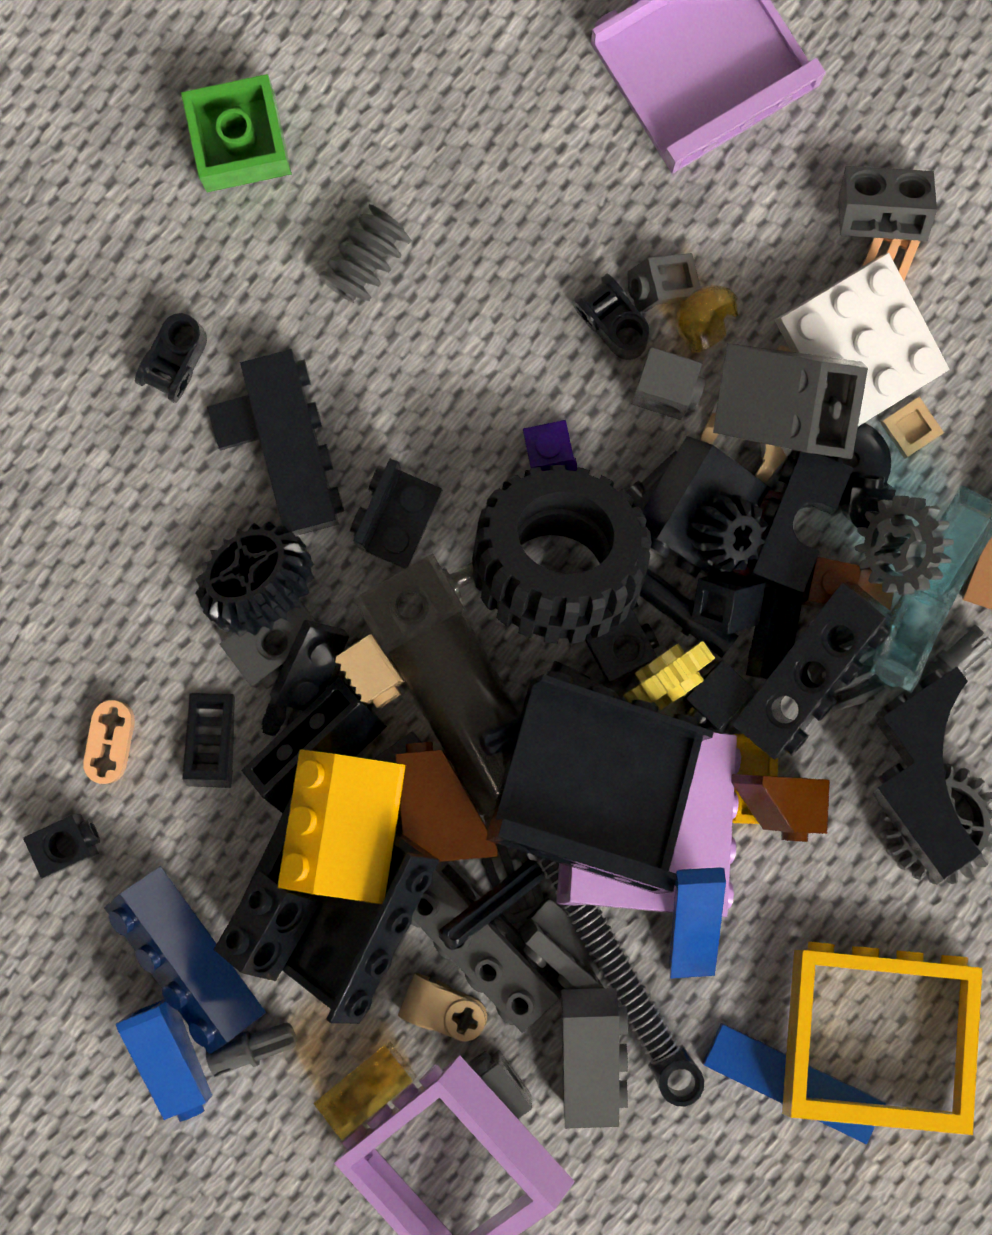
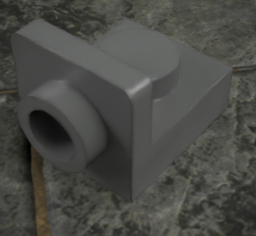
[627,253,703,313]

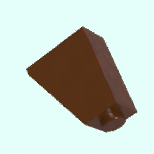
[396,742,498,862]

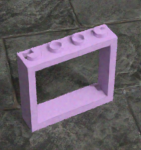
[334,1055,575,1235]

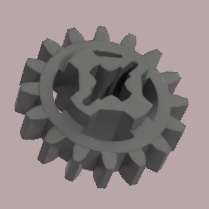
[855,495,954,595]

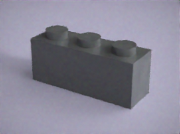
[561,988,628,1129]

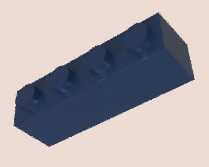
[104,866,266,1054]

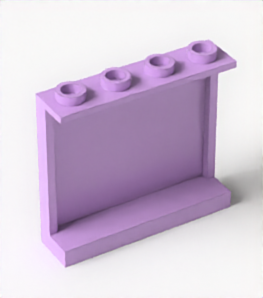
[591,0,826,174]
[556,733,741,917]

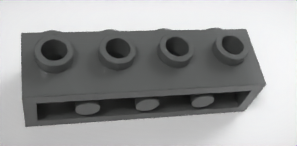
[411,861,565,1033]

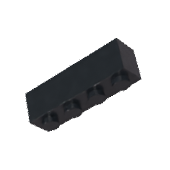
[240,349,344,536]

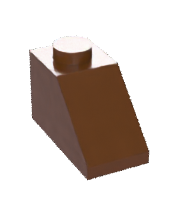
[802,557,894,611]
[732,774,830,842]

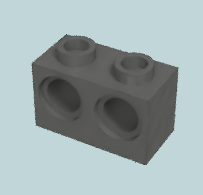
[838,166,937,241]

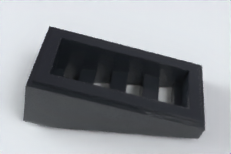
[182,693,235,788]

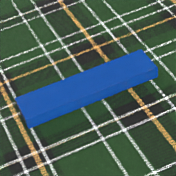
[669,867,726,979]
[702,1023,886,1144]

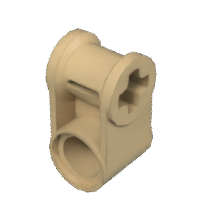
[398,973,487,1042]

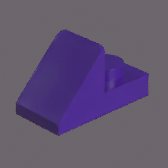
[523,420,577,471]

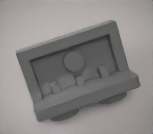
[518,898,604,989]

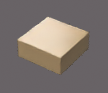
[881,396,944,459]

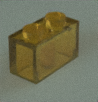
[313,1041,418,1140]

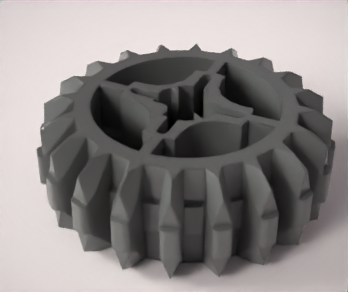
[879,763,992,885]

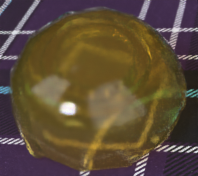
[675,285,738,353]

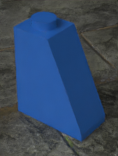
[116,999,212,1122]

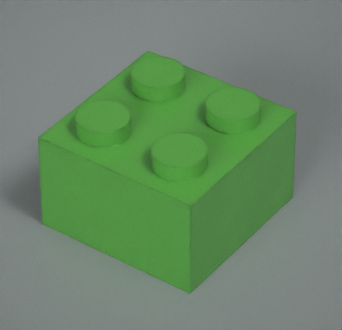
[181,74,292,193]

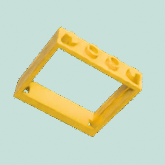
[782,942,983,1135]

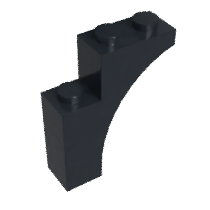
[873,667,982,884]

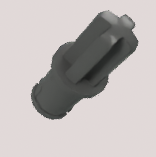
[206,1022,297,1077]

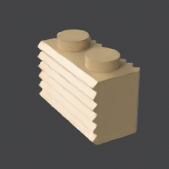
[335,634,405,709]

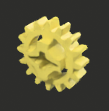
[623,641,715,710]

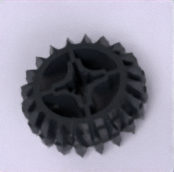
[195,521,314,637]

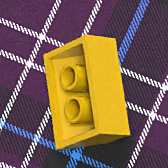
[277,749,406,904]

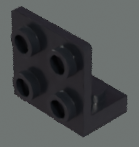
[350,458,443,570]

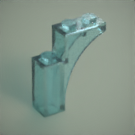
[870,485,992,693]

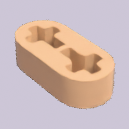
[83,700,135,784]

